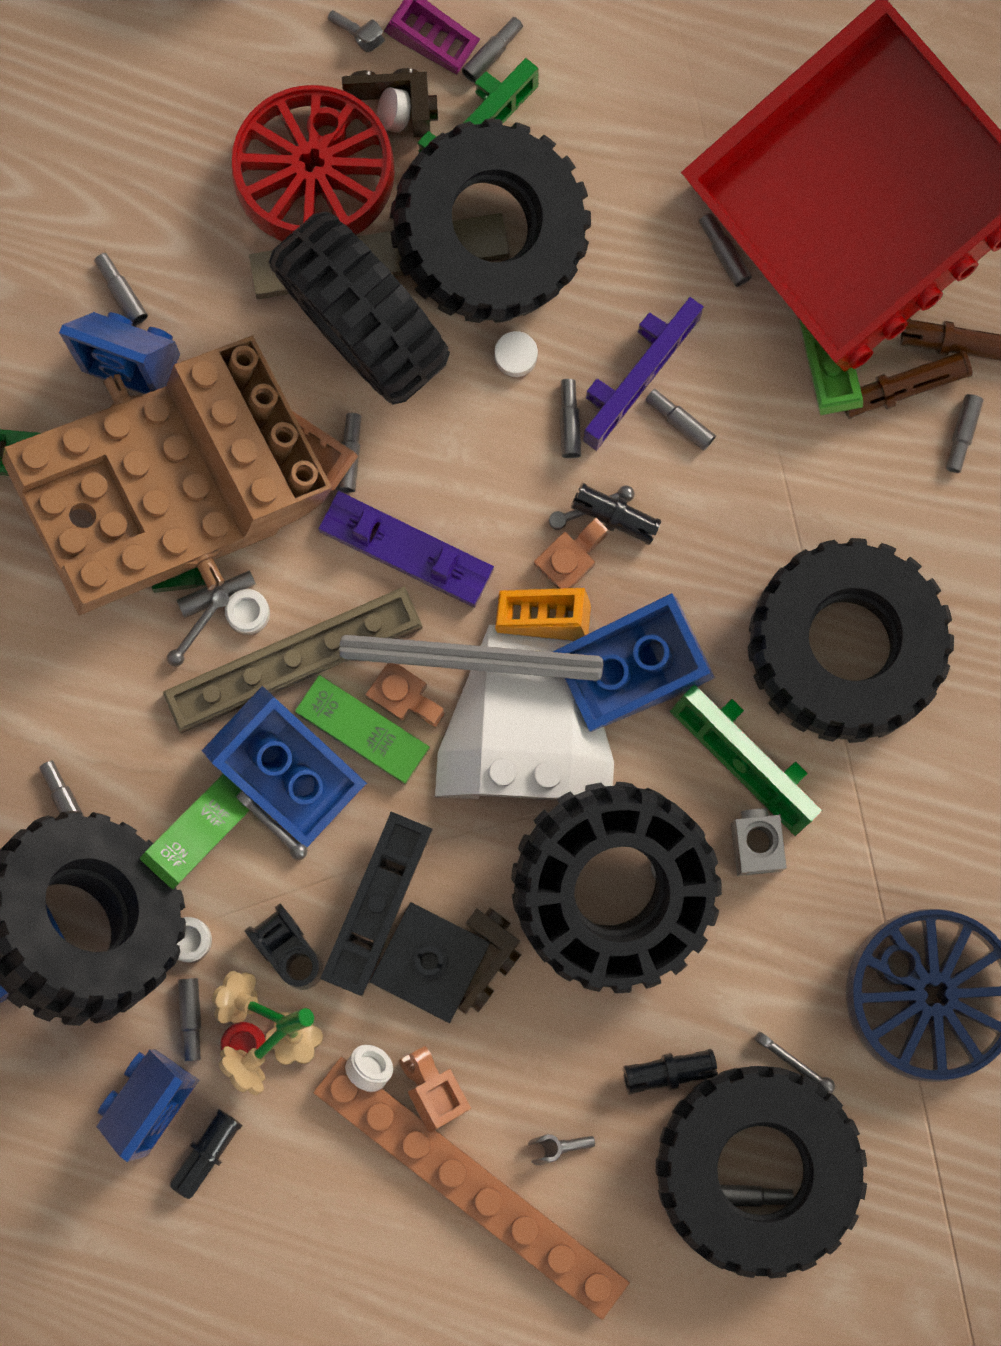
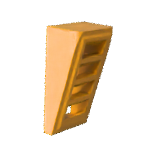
[495,588,591,641]

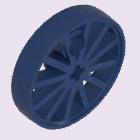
[846,909,1001,1082]

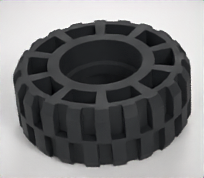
[390,119,591,323]
[268,211,450,405]
[748,538,954,743]
[511,782,722,993]
[0,811,186,1026]
[655,1066,867,1279]

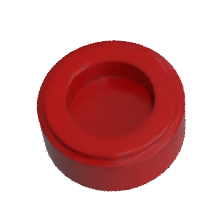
[220,1022,266,1053]

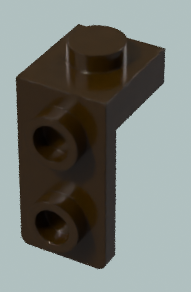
[342,68,438,137]
[458,908,522,1015]

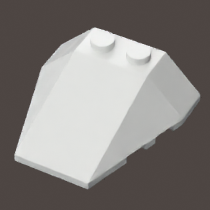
[435,625,614,800]

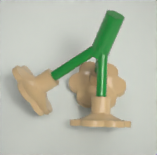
[212,971,323,1095]

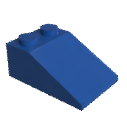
[59,312,180,394]
[552,593,715,732]
[201,686,367,847]
[96,1049,200,1162]

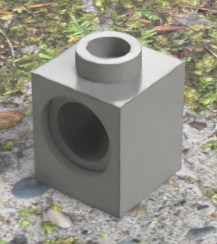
[731,808,787,876]

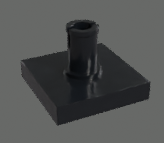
[370,902,490,1024]

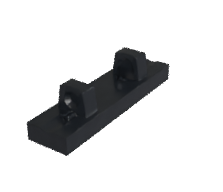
[320,812,433,997]

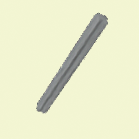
[339,635,603,681]

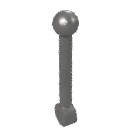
[549,485,635,530]
[167,589,229,667]
[236,791,308,860]
[754,1031,835,1093]

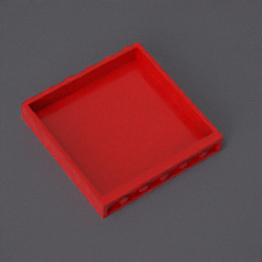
[681,0,1001,372]

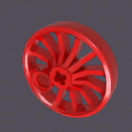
[231,85,395,241]

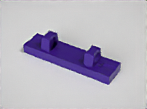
[583,297,704,451]
[318,491,494,608]

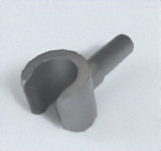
[328,10,385,52]
[528,1134,595,1165]

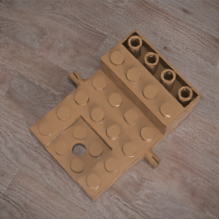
[2,335,332,616]

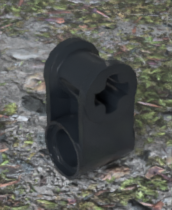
[244,903,323,990]

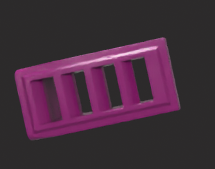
[384,0,480,75]

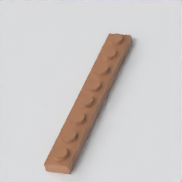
[313,1056,630,1320]

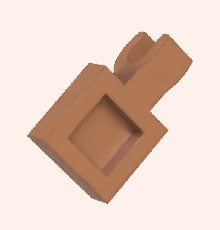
[534,518,608,589]
[365,663,445,728]
[399,1046,471,1132]

